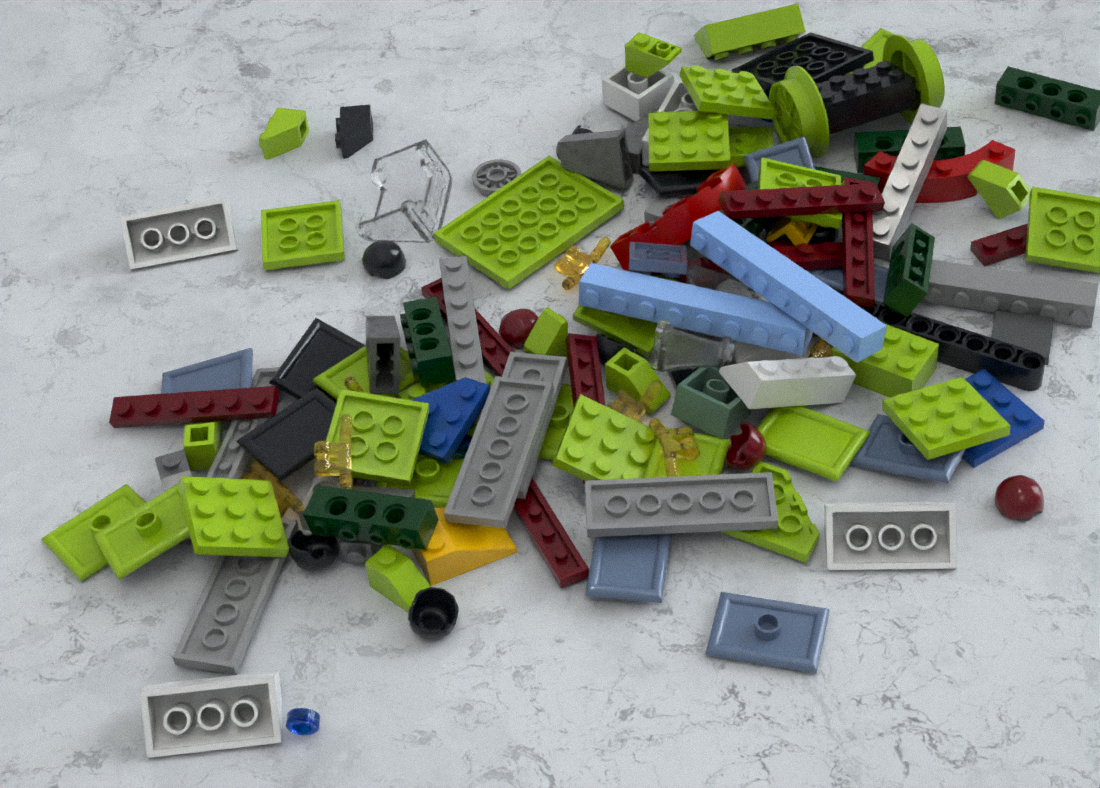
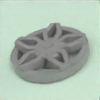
[472,159,521,197]

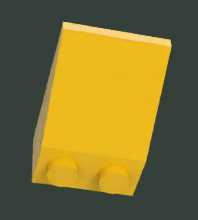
[411,508,517,586]

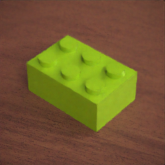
[831,324,939,398]

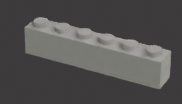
[872,103,947,262]
[920,260,1099,328]

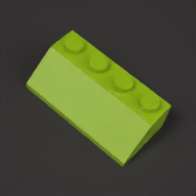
[694,3,806,61]

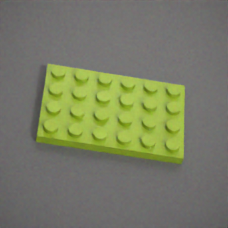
[434,156,624,290]

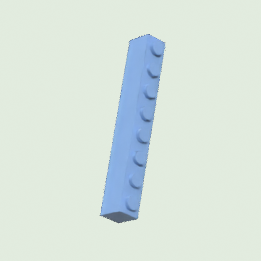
[690,211,887,363]
[579,263,813,356]

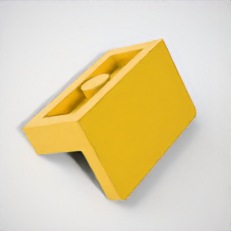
[765,216,818,246]

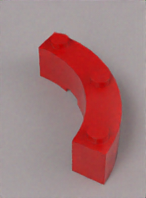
[864,140,1016,203]
[610,163,747,272]

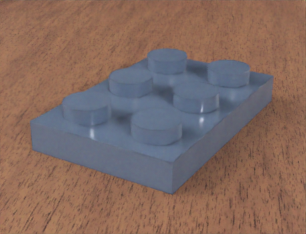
[629,242,688,278]

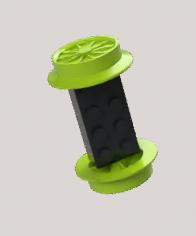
[769,34,945,158]

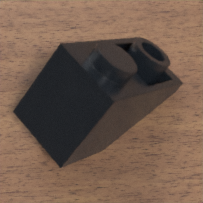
[335,104,373,159]

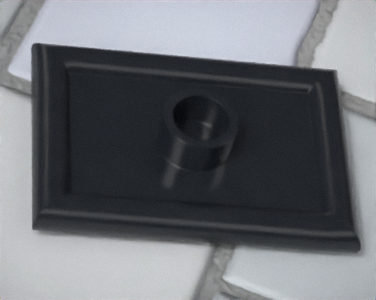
[638,168,721,197]
[269,318,365,404]
[237,388,336,482]

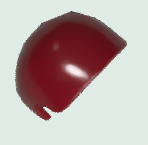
[498,308,539,349]
[724,423,767,472]
[995,475,1044,520]

